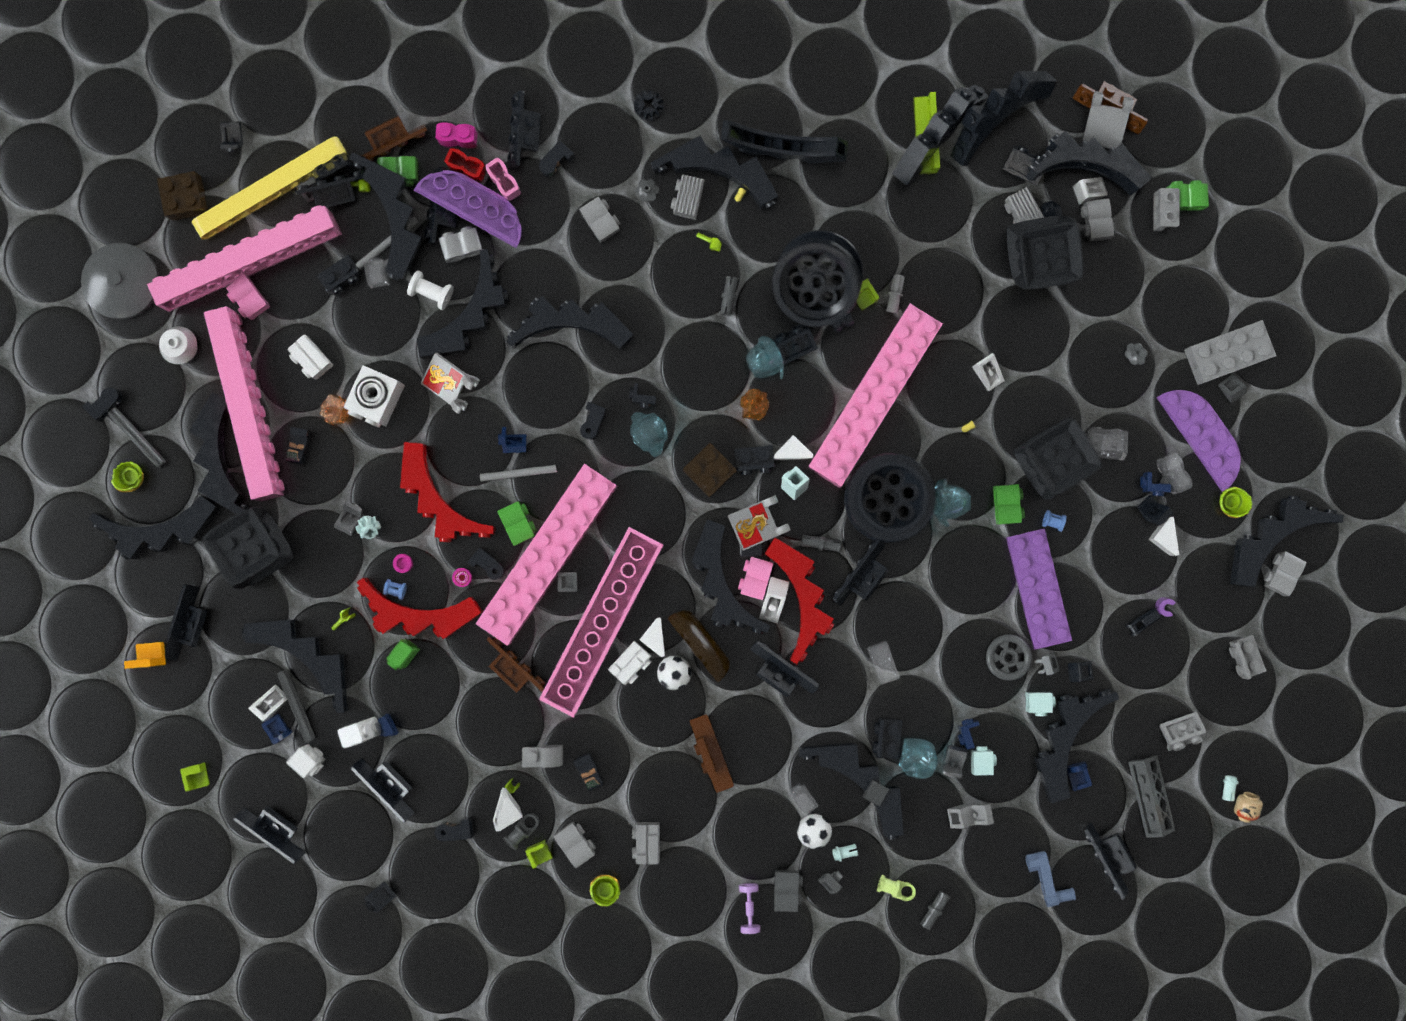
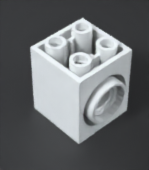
[343,365,405,428]

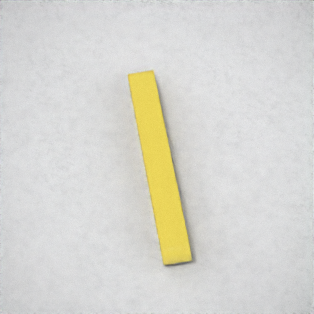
[192,136,347,240]

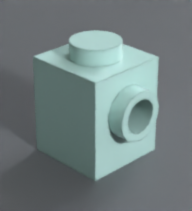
[781,466,809,500]
[1025,692,1056,716]
[971,746,997,775]

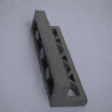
[1128,755,1175,838]

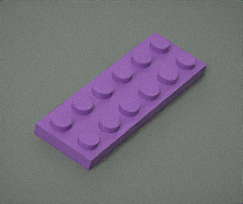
[1006,529,1072,650]

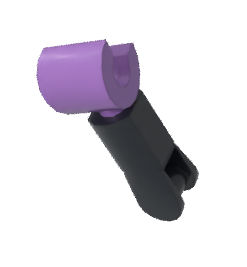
[1126,597,1176,636]

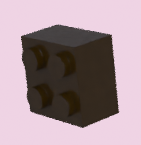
[157,171,208,221]
[682,443,737,498]

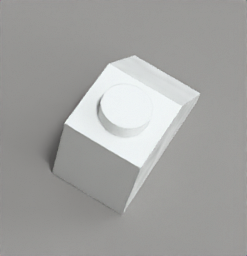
[759,577,789,623]

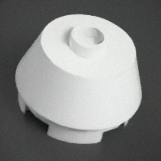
[159,326,197,364]

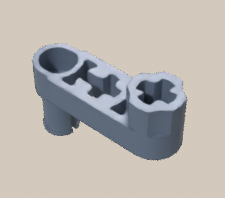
[1025,851,1076,907]

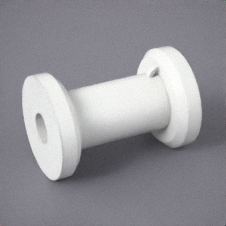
[407,270,454,310]

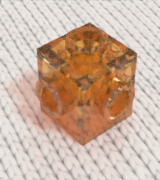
[740,389,769,421]
[319,394,349,425]

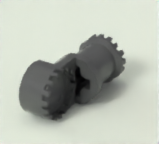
[503,813,539,850]

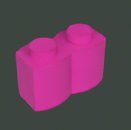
[435,122,478,149]

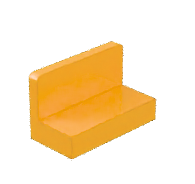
[124,642,166,669]

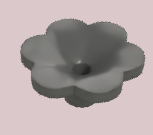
[635,179,659,202]
[1125,343,1148,365]

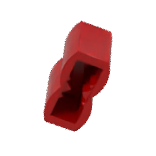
[444,148,487,182]

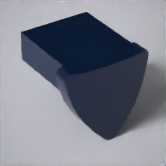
[261,714,293,745]
[378,714,399,736]
[1067,762,1092,791]

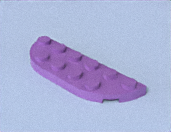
[414,170,521,248]
[1156,390,1241,492]

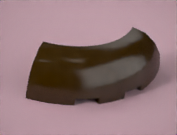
[667,611,730,682]

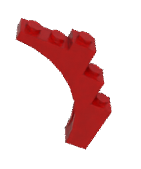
[400,442,496,542]
[765,538,834,664]
[357,578,483,639]

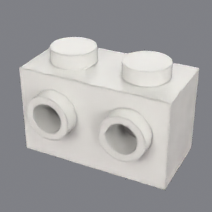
[286,744,326,778]

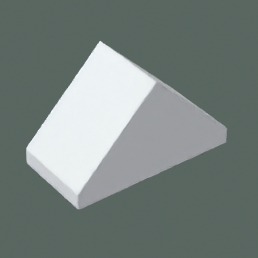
[1073,177,1108,205]
[972,353,1005,391]
[774,435,813,460]
[1148,517,1179,556]
[640,617,665,657]
[249,685,287,722]
[493,787,523,831]

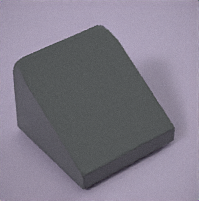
[1218,373,1247,403]
[863,779,889,806]

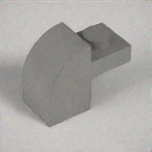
[522,745,563,768]
[947,802,994,829]

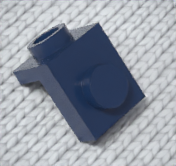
[498,427,527,453]
[1140,472,1171,496]
[957,718,980,750]

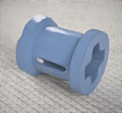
[1042,510,1066,532]
[383,579,407,600]

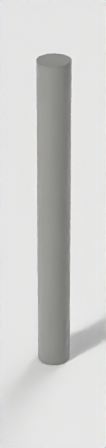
[355,217,419,270]
[480,465,557,481]

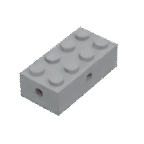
[1184,320,1276,385]

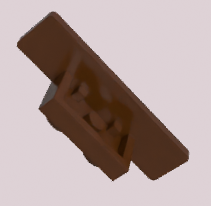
[1073,81,1148,134]
[361,115,427,161]
[486,636,546,693]
[690,714,734,793]

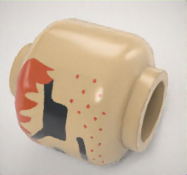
[1234,792,1263,823]

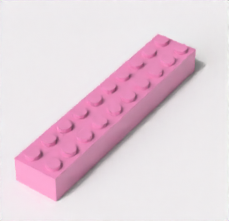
[147,205,342,312]
[807,304,943,488]
[204,307,285,501]
[476,464,618,646]
[539,527,664,717]

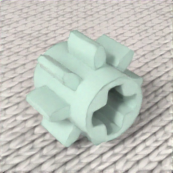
[355,516,381,539]

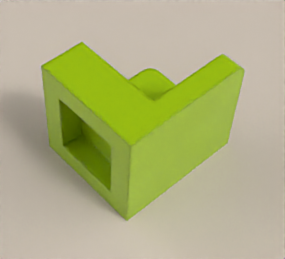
[856,278,879,310]
[180,763,210,792]
[525,840,553,869]

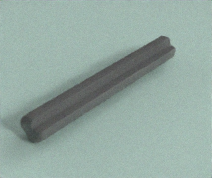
[108,408,166,468]
[277,670,316,743]

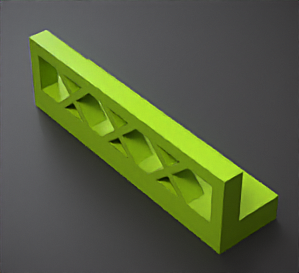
[914,92,940,174]

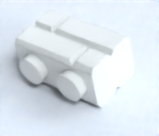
[287,335,333,380]
[608,641,651,685]
[338,716,381,748]

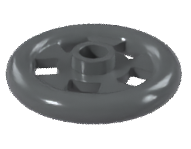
[986,634,1032,681]

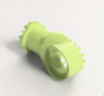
[877,875,916,901]

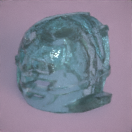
[746,336,784,379]
[630,412,668,457]
[933,479,971,527]
[899,738,938,779]

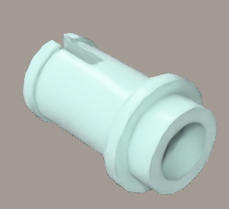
[1222,775,1239,801]
[832,843,858,862]

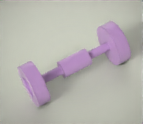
[739,883,760,934]

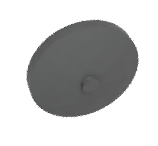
[81,243,159,320]

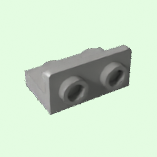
[1154,188,1180,231]
[1229,635,1266,679]
[1160,711,1207,751]

